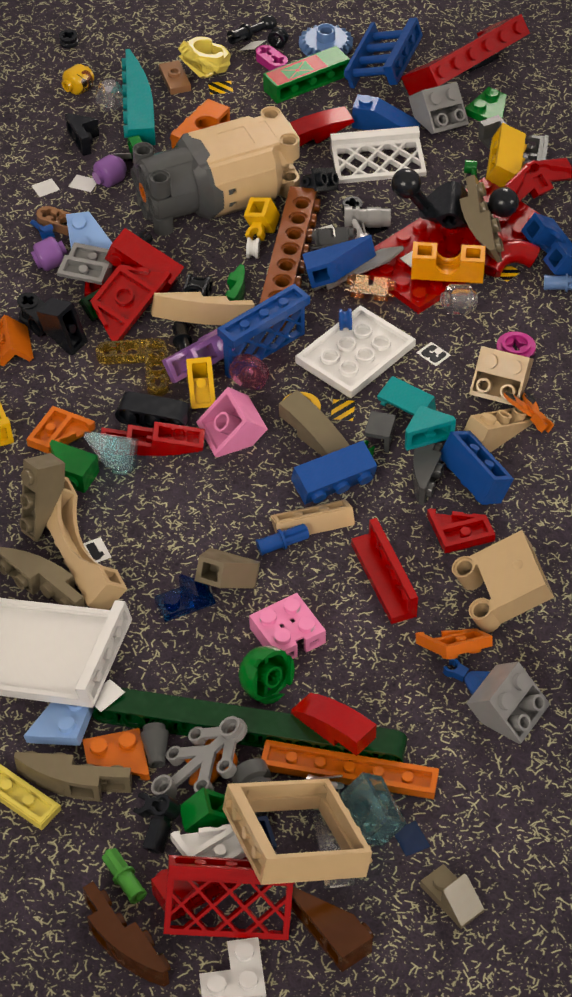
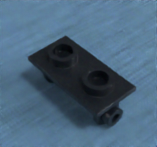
[301,168,339,191]

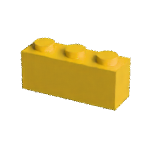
[485,123,527,187]

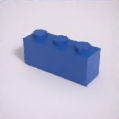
[441,431,514,505]
[291,441,377,504]

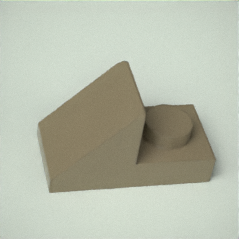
[420,864,484,929]

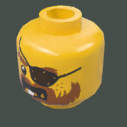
[62,64,94,95]

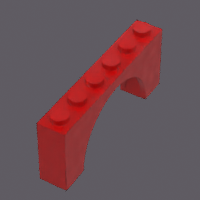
[401,14,530,96]

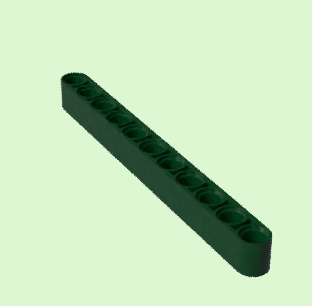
[93,688,407,762]

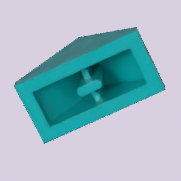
[405,405,456,451]

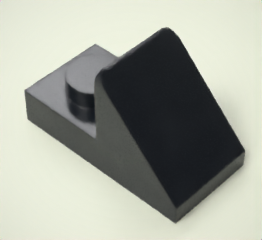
[65,113,99,156]

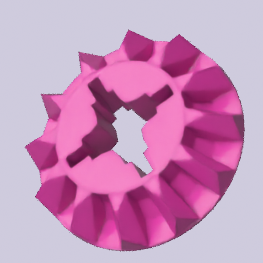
[496,332,536,358]

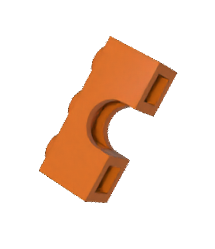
[170,99,230,149]

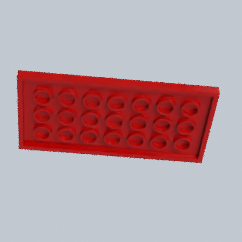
[363,177,540,314]

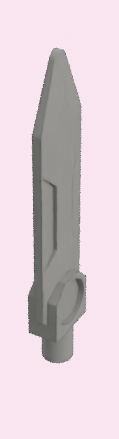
[313,246,404,291]

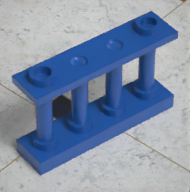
[344,17,423,88]

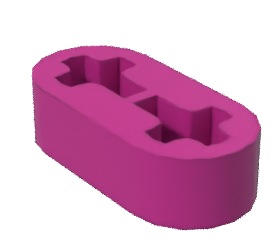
[256,45,288,71]

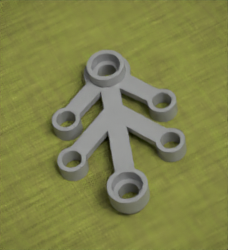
[151,716,247,799]

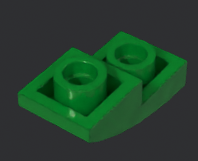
[225,264,245,301]

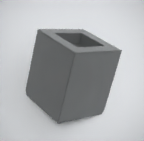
[478,115,508,151]
[365,411,396,453]

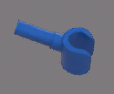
[30,219,55,240]

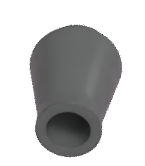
[140,722,169,768]

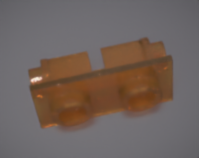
[345,273,396,302]

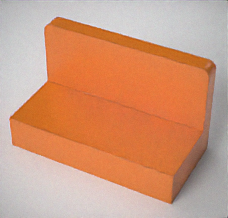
[0,315,34,366]

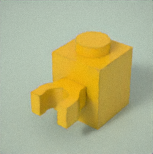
[244,197,280,241]

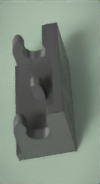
[521,135,549,169]

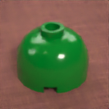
[238,645,295,704]

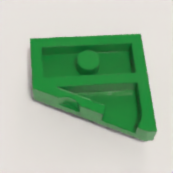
[465,87,507,121]

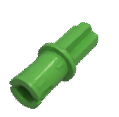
[102,848,147,904]

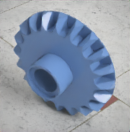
[299,23,353,56]

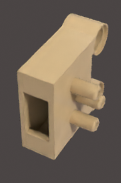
[452,530,554,633]

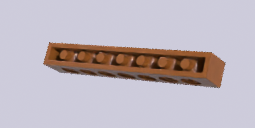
[259,186,321,331]

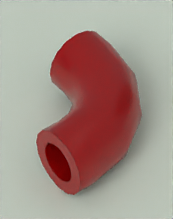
[484,239,540,277]

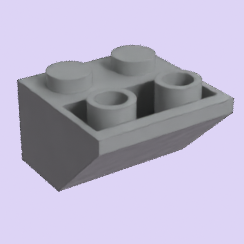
[408,82,469,134]
[466,662,550,744]

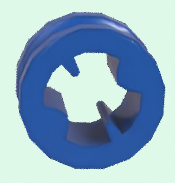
[339,308,352,331]

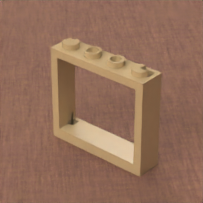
[222,778,373,885]

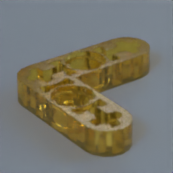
[95,338,169,397]

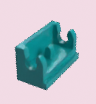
[377,376,436,416]

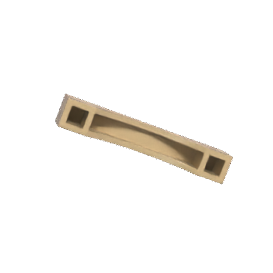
[46,477,127,610]

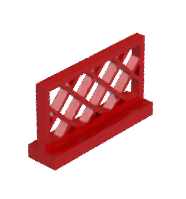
[163,855,295,940]

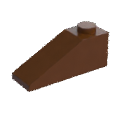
[291,886,374,972]

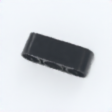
[115,391,192,428]

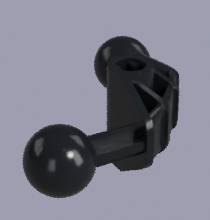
[391,168,519,229]

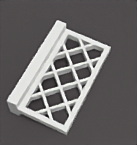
[330,126,427,184]

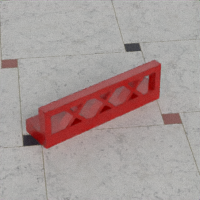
[351,518,418,624]

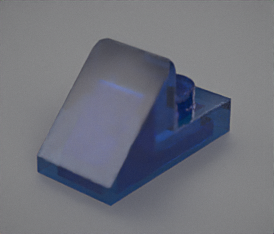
[154,574,216,622]

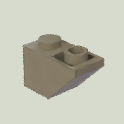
[195,548,260,588]

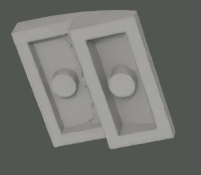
[57,242,115,285]

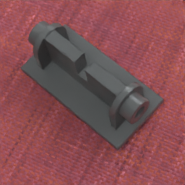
[310,226,357,249]

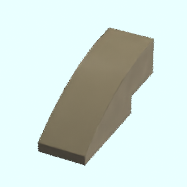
[279,390,350,456]

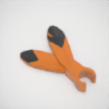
[503,391,554,433]

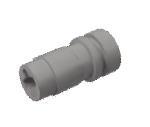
[344,206,391,228]

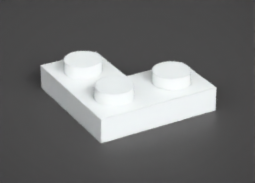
[199,937,266,997]

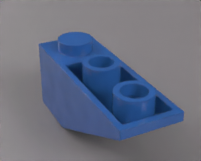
[302,235,376,288]

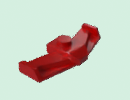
[504,158,572,202]

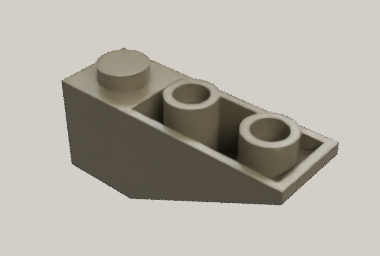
[20,453,65,542]

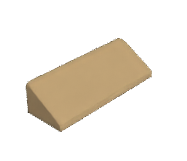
[270,499,355,535]

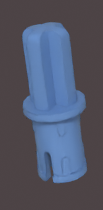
[544,273,572,292]

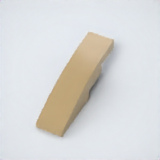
[151,292,255,326]

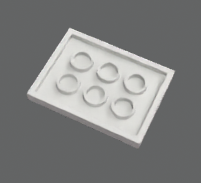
[295,305,416,398]

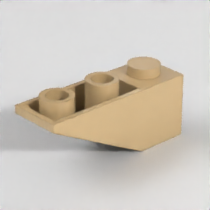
[463,407,533,452]

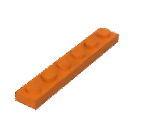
[261,740,439,800]

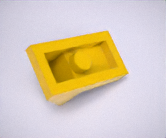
[186,357,215,409]

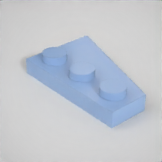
[24,703,95,746]

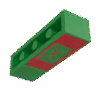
[263,46,350,104]

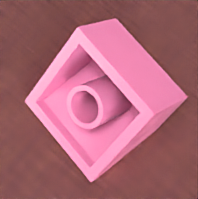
[196,387,268,457]

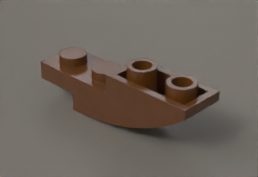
[83,881,171,987]

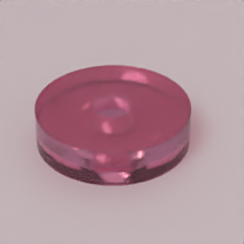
[229,354,270,390]

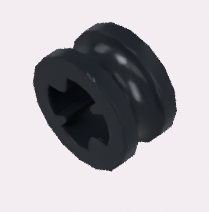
[267,27,289,49]
[59,29,78,49]
[342,196,363,214]

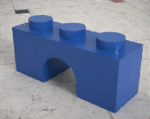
[521,212,572,276]

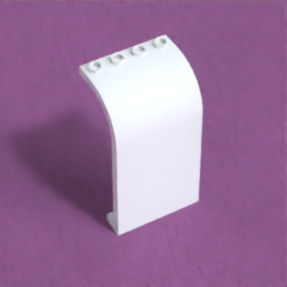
[0,598,132,708]

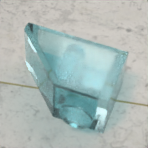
[84,431,139,475]

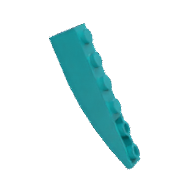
[122,49,156,145]

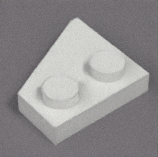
[170,824,246,859]

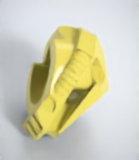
[178,37,231,79]

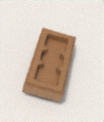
[159,60,191,95]

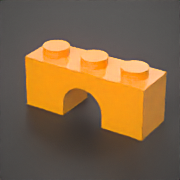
[411,242,486,284]

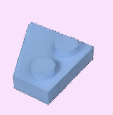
[66,211,112,249]

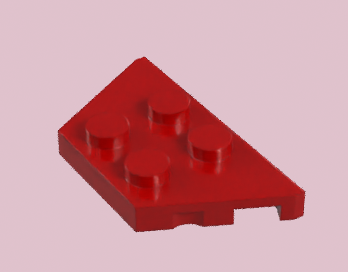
[90,265,172,346]

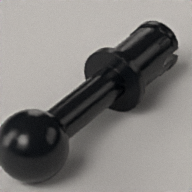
[227,15,277,44]

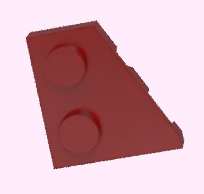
[427,508,496,553]

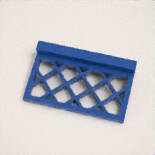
[217,284,310,379]

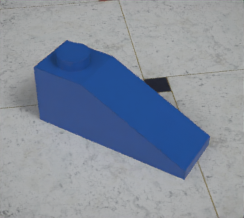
[352,94,421,130]

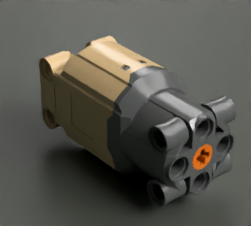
[131,106,300,236]

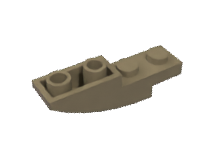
[459,174,504,263]
[0,547,85,607]
[14,751,133,802]

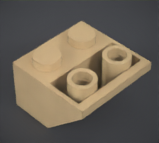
[469,346,534,406]

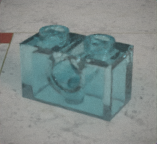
[340,772,407,846]

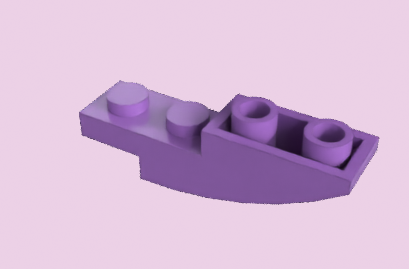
[162,329,235,383]

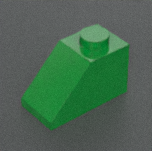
[49,440,99,493]
[180,787,229,833]

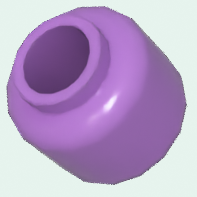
[92,155,127,187]
[31,237,67,271]

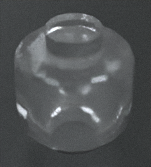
[95,79,123,112]
[440,284,478,315]

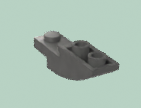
[412,414,449,506]

